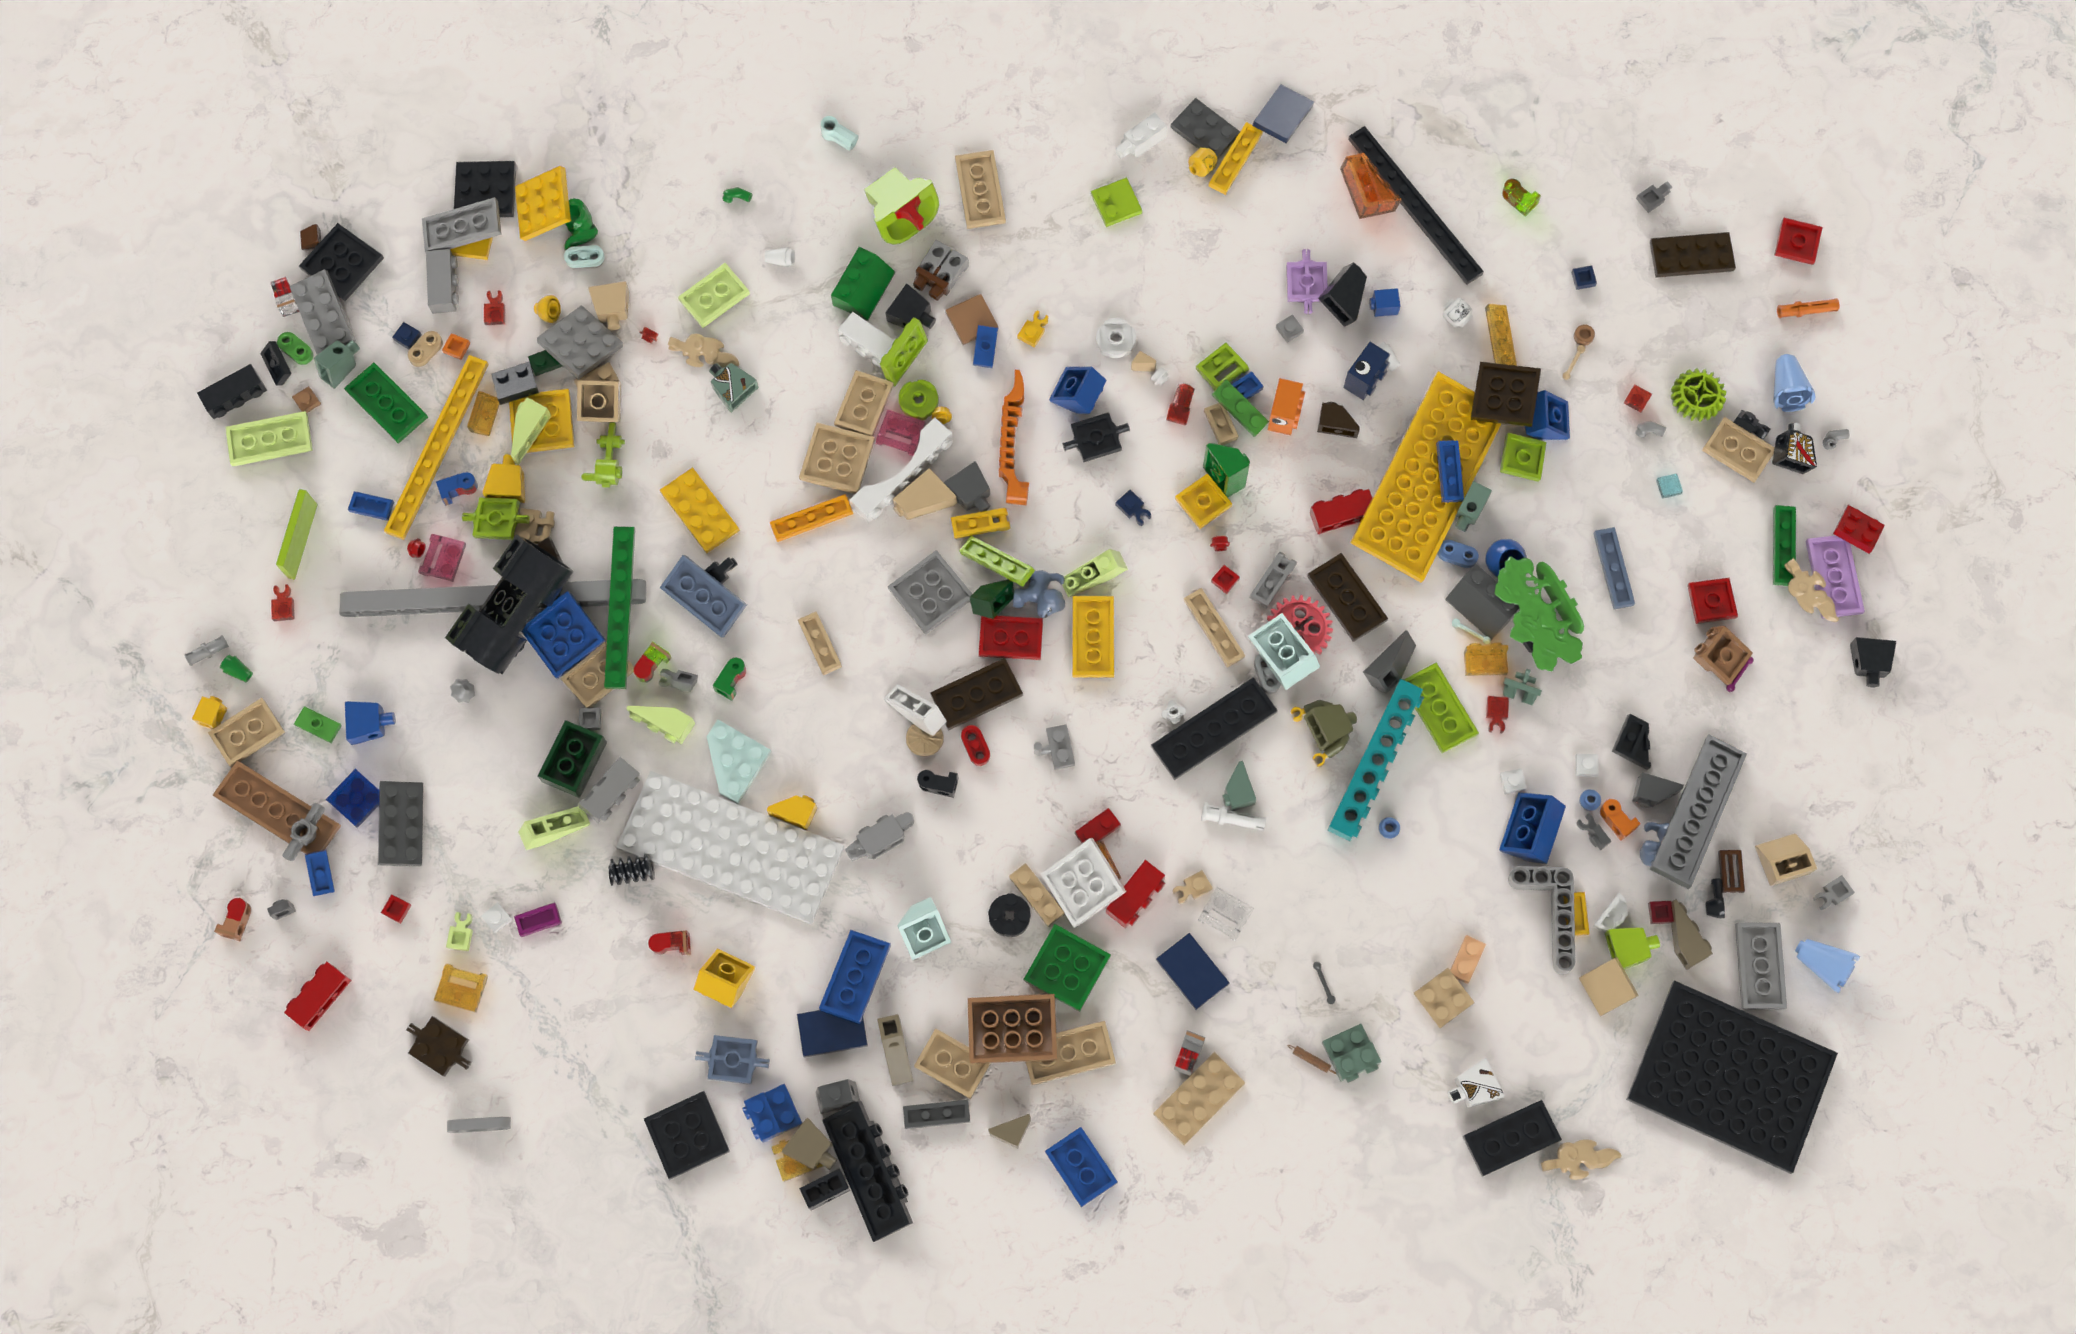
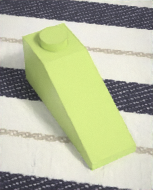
[511,397,551,465]
[518,806,590,850]

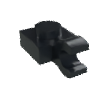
[705,557,738,584]

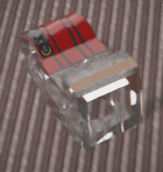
[270,277,299,317]

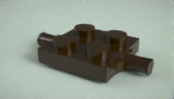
[406,1016,472,1076]

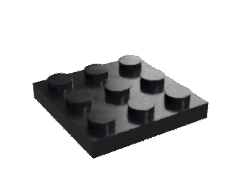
[454,161,516,217]
[299,223,384,301]
[644,1091,730,1180]

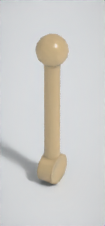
[1563,345,1585,380]

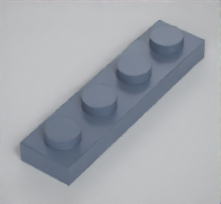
[1593,527,1635,610]

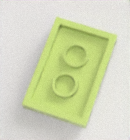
[678,263,750,328]

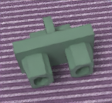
[1503,669,1542,705]

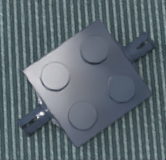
[695,1035,770,1084]

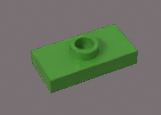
[294,706,342,744]

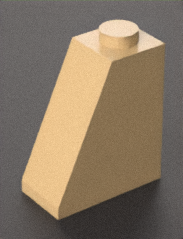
[893,468,957,520]

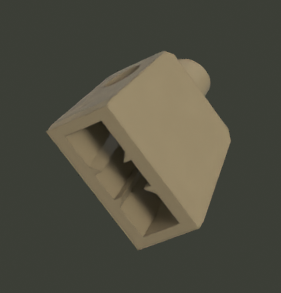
[781,1118,837,1170]

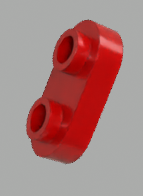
[961,725,990,766]

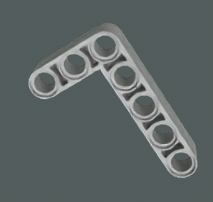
[1508,866,1575,975]

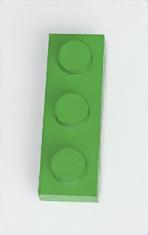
[1211,379,1269,437]

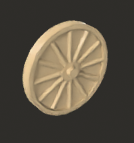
[906,724,944,756]

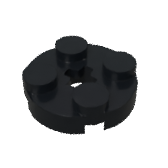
[988,893,1031,937]

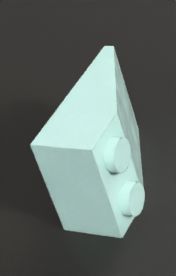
[1248,613,1320,690]

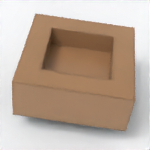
[292,386,321,413]

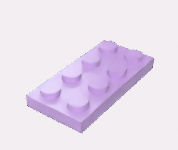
[1805,536,1865,619]

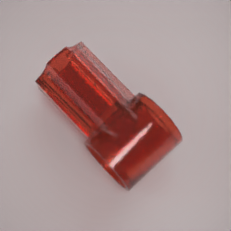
[1166,383,1195,426]

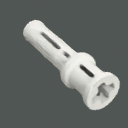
[1201,802,1266,831]

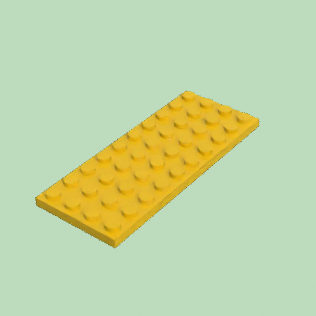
[1350,371,1501,583]

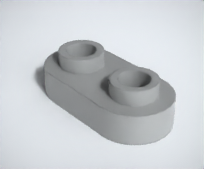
[1254,654,1281,694]

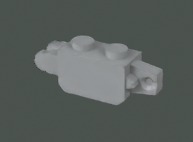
[845,812,914,861]

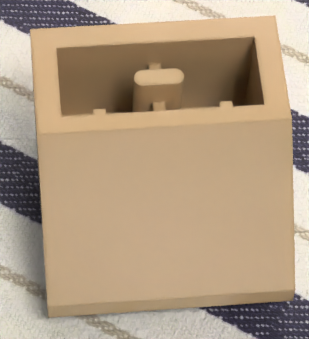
[1755,834,1817,886]

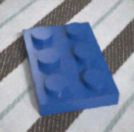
[1045,1127,1118,1207]

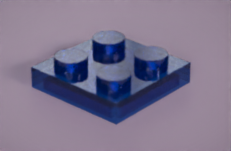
[326,768,379,828]

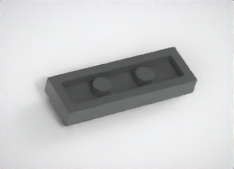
[903,1100,970,1129]

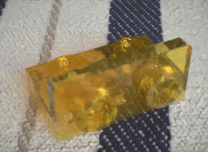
[1464,642,1508,676]

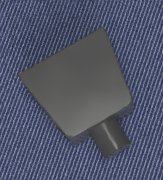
[944,461,991,512]
[815,1079,860,1114]

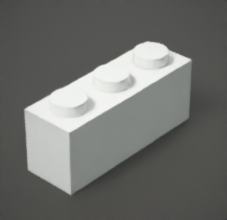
[838,312,894,368]

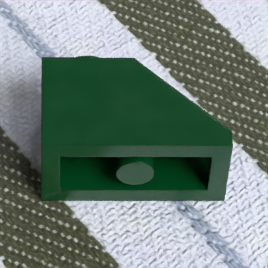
[970,579,1015,619]

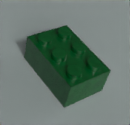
[537,720,607,798]

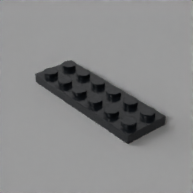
[1151,677,1278,780]

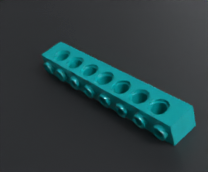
[1327,679,1424,841]

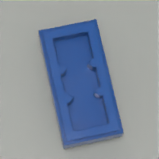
[973,325,998,368]
[348,491,394,521]

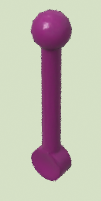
[1726,657,1754,692]

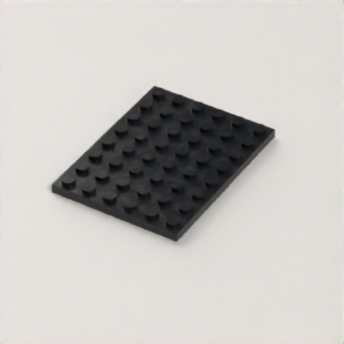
[1626,980,1838,1174]

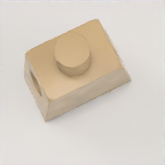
[588,281,629,331]

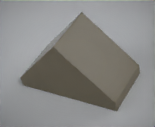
[988,1114,1031,1149]

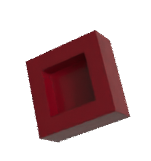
[1648,901,1674,924]

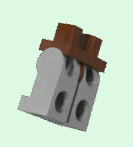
[913,240,969,301]

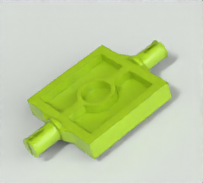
[462,497,530,540]

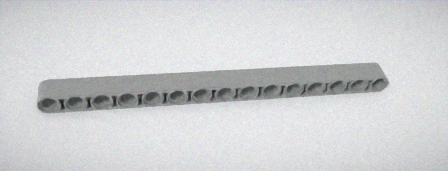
[339,579,646,617]

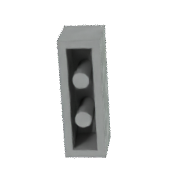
[426,249,459,314]

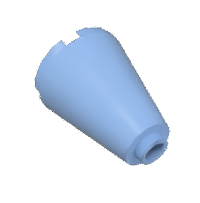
[1773,354,1816,412]
[1795,939,1860,993]

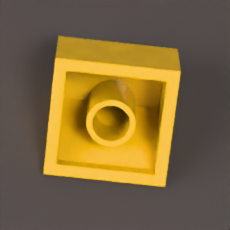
[693,948,755,1008]

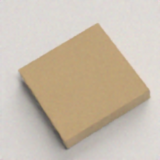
[1579,957,1639,1016]

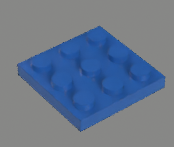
[521,591,606,678]

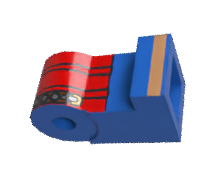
[436,472,478,506]

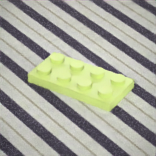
[225,411,313,466]

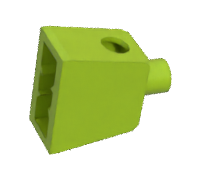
[1605,928,1660,970]

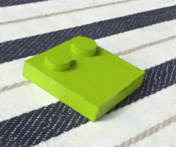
[1091,177,1142,227]
[1500,433,1547,482]

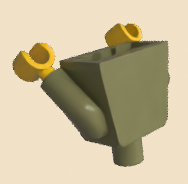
[1291,700,1357,767]

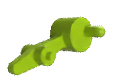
[581,422,625,488]

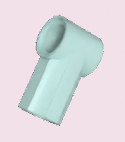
[821,116,859,151]

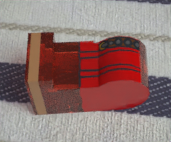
[648,930,691,955]

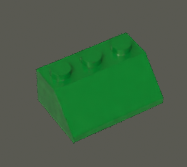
[831,247,895,321]
[1203,443,1250,498]

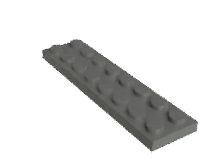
[1649,735,1747,890]

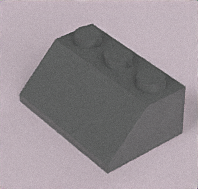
[1445,564,1520,640]

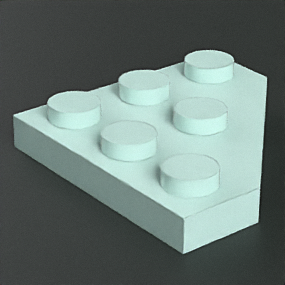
[707,720,771,804]

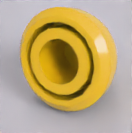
[534,295,561,323]

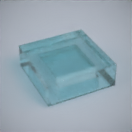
[1656,473,1683,499]

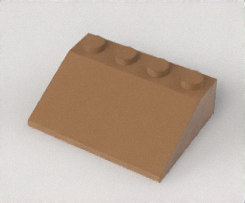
[968,994,1057,1064]

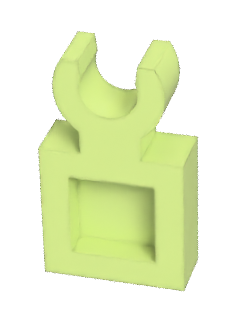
[446,912,473,951]

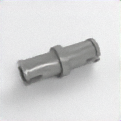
[184,635,229,666]

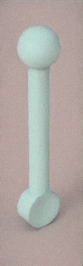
[1452,619,1491,644]

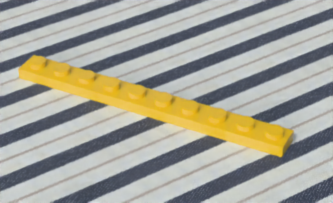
[384,355,489,540]

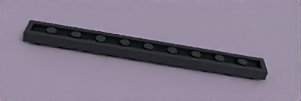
[1348,126,1484,285]

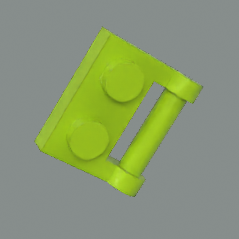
[1196,342,1249,391]

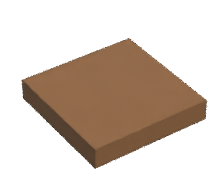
[945,294,998,345]

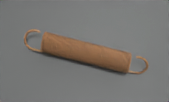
[1287,1045,1336,1074]

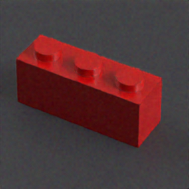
[1309,489,1372,535]
[1106,860,1166,929]
[284,962,352,1031]

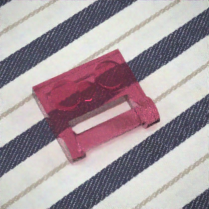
[876,410,926,456]
[418,534,466,582]

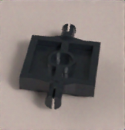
[1062,412,1130,463]

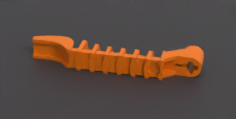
[999,369,1029,506]

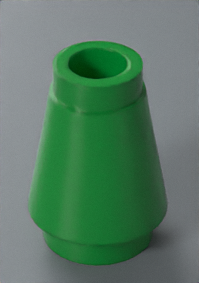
[220,654,253,683]

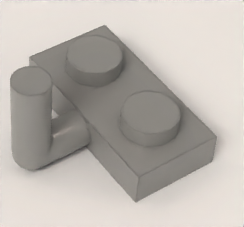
[1034,724,1075,770]

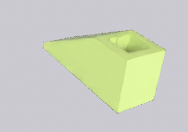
[1062,549,1128,597]
[626,706,695,744]

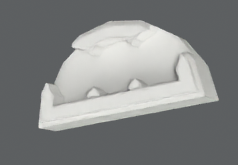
[1593,893,1628,931]

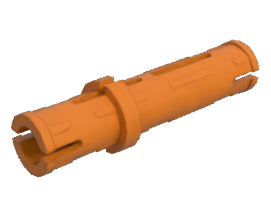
[1777,298,1840,318]

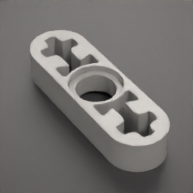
[447,1117,511,1133]

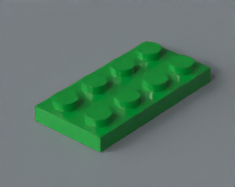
[344,362,428,444]

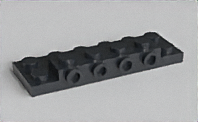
[822,1101,913,1242]

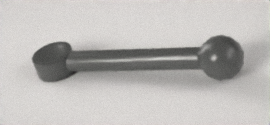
[1313,962,1336,1004]

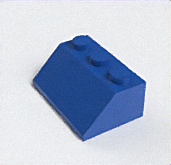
[1499,792,1566,864]

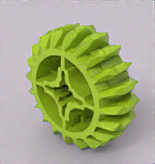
[1670,368,1726,422]

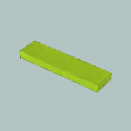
[959,536,1035,587]

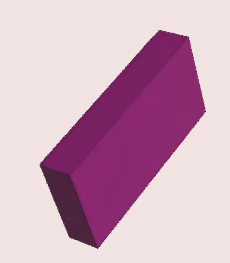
[514,902,562,937]

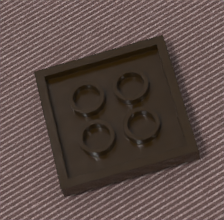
[1471,362,1541,427]

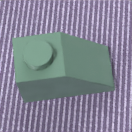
[1222,761,1257,811]

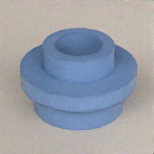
[1579,789,1601,811]
[1379,817,1400,839]

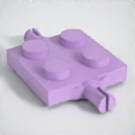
[1286,249,1328,314]

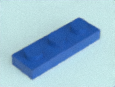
[1436,441,1464,502]

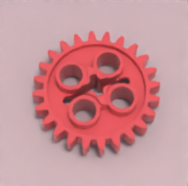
[1267,595,1333,655]

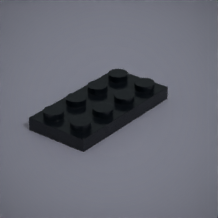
[1462,1100,1562,1177]

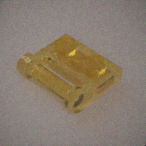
[434,964,488,1013]

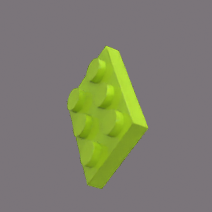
[880,317,928,387]

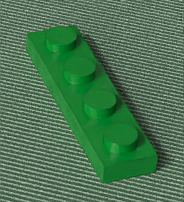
[1773,505,1796,586]

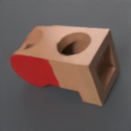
[214,898,251,941]

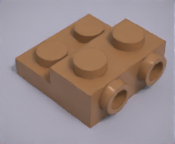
[1693,626,1753,685]

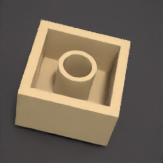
[577,380,621,422]

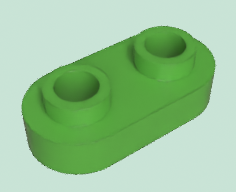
[277,332,314,365]

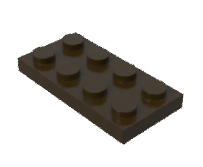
[1650,232,1736,278]
[1307,553,1388,642]
[930,658,1023,731]

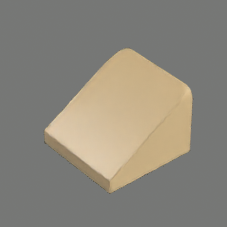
[1131,351,1157,372]

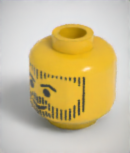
[1188,148,1217,177]

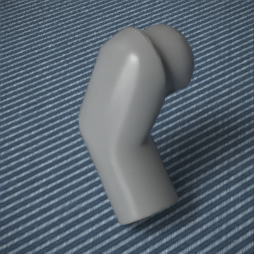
[1823,429,1850,450]

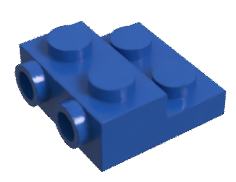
[742,1084,802,1143]

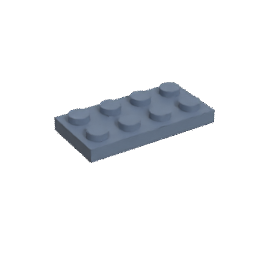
[660,555,748,637]

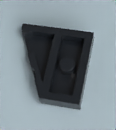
[1611,714,1651,770]

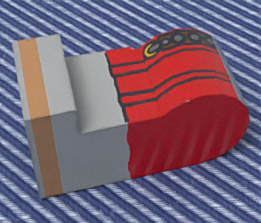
[1174,1030,1205,1076]

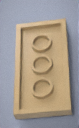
[955,150,1006,229]
[1026,1021,1116,1085]
[1153,1052,1245,1145]

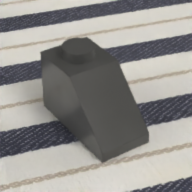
[1632,772,1684,808]

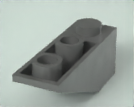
[1363,631,1416,693]

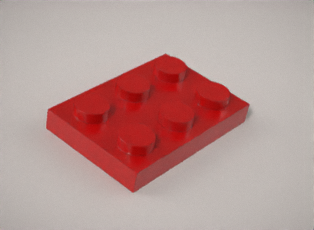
[979,616,1043,660]

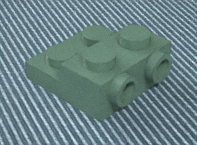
[1322,1024,1382,1083]

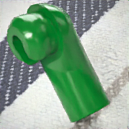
[722,187,753,203]

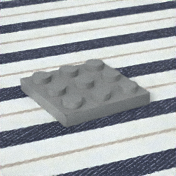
[537,305,623,380]
[888,550,972,635]

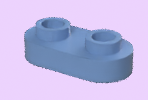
[1438,540,1479,568]

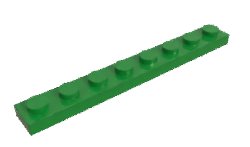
[604,526,635,689]

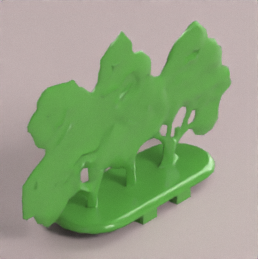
[1495,556,1584,671]

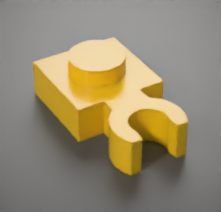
[1017,310,1048,348]

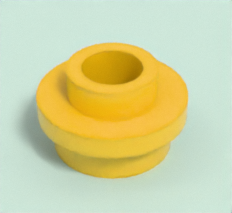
[932,406,952,424]

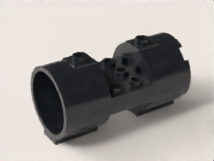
[445,534,574,675]

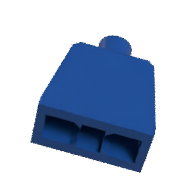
[345,701,396,745]

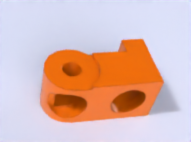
[1600,799,1641,840]

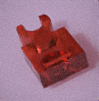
[484,290,505,325]
[271,584,295,621]
[1486,696,1509,733]

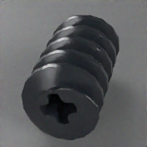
[608,854,655,886]

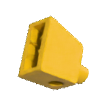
[482,454,525,503]

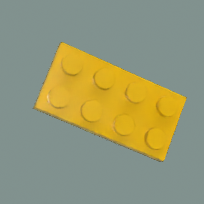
[660,467,740,554]
[1072,596,1114,678]

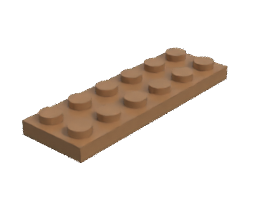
[213,760,341,854]

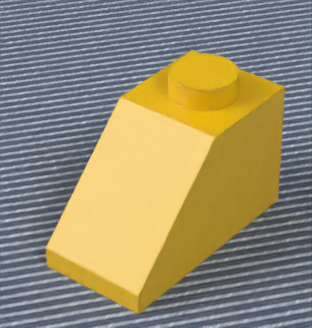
[767,795,817,831]

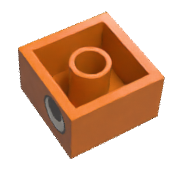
[1268,378,1306,435]

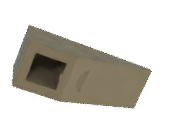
[1671,899,1713,970]
[877,1014,914,1086]

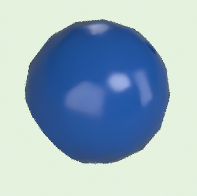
[1485,539,1527,577]

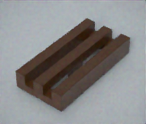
[1718,850,1745,893]

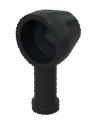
[1706,878,1725,919]

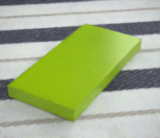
[276,489,318,580]
[1403,662,1479,753]

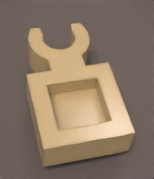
[1172,870,1213,904]

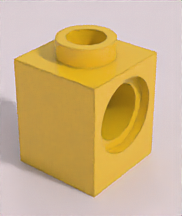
[192,696,228,729]

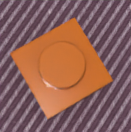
[442,333,470,360]

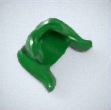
[564,198,598,251]

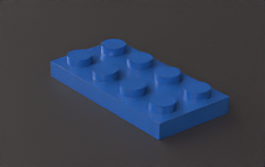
[819,930,891,1024]

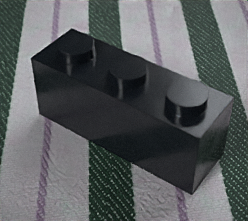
[197,364,267,419]

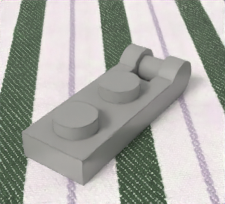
[1249,552,1297,608]

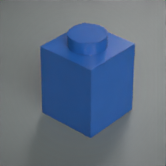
[1369,288,1401,317]

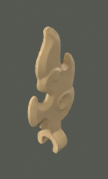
[668,334,739,367]
[1784,558,1839,622]
[1541,1139,1622,1180]

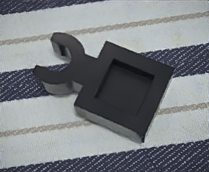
[1733,410,1771,440]

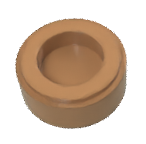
[1574,325,1595,346]

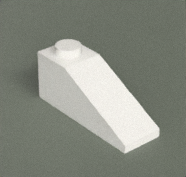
[884,684,947,736]

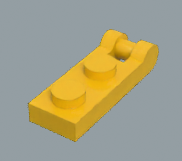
[951,508,1011,539]

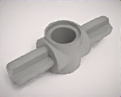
[282,803,325,861]

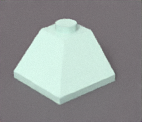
[897,897,951,960]

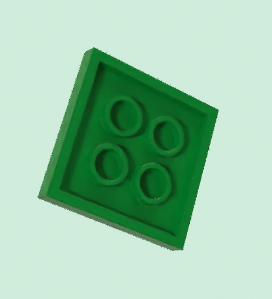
[1023,924,1111,1012]

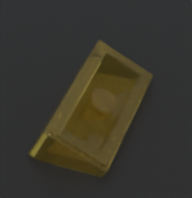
[467,391,500,436]

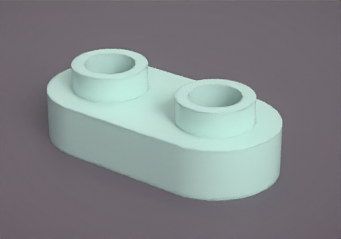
[564,245,605,268]

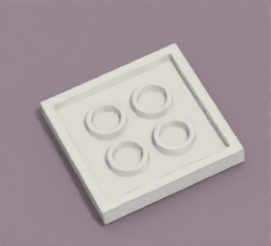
[1041,838,1126,928]

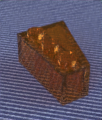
[1340,153,1402,219]

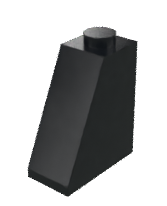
[1318,262,1367,327]

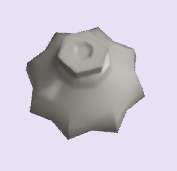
[450,679,475,703]

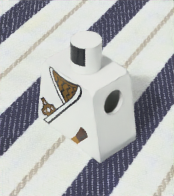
[1448,1058,1505,1108]

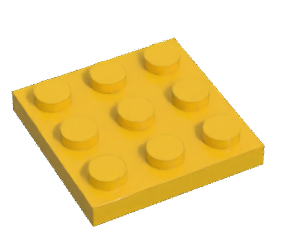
[515,166,571,241]
[509,389,575,453]

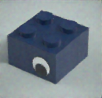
[1343,341,1390,400]

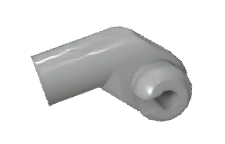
[1635,421,1666,438]

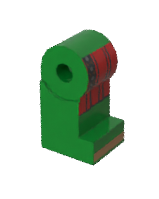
[712,657,746,701]

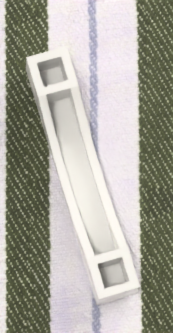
[849,417,953,522]

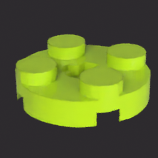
[899,379,939,421]

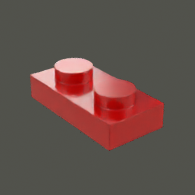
[1074,808,1121,844]

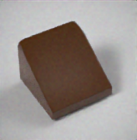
[300,224,321,250]

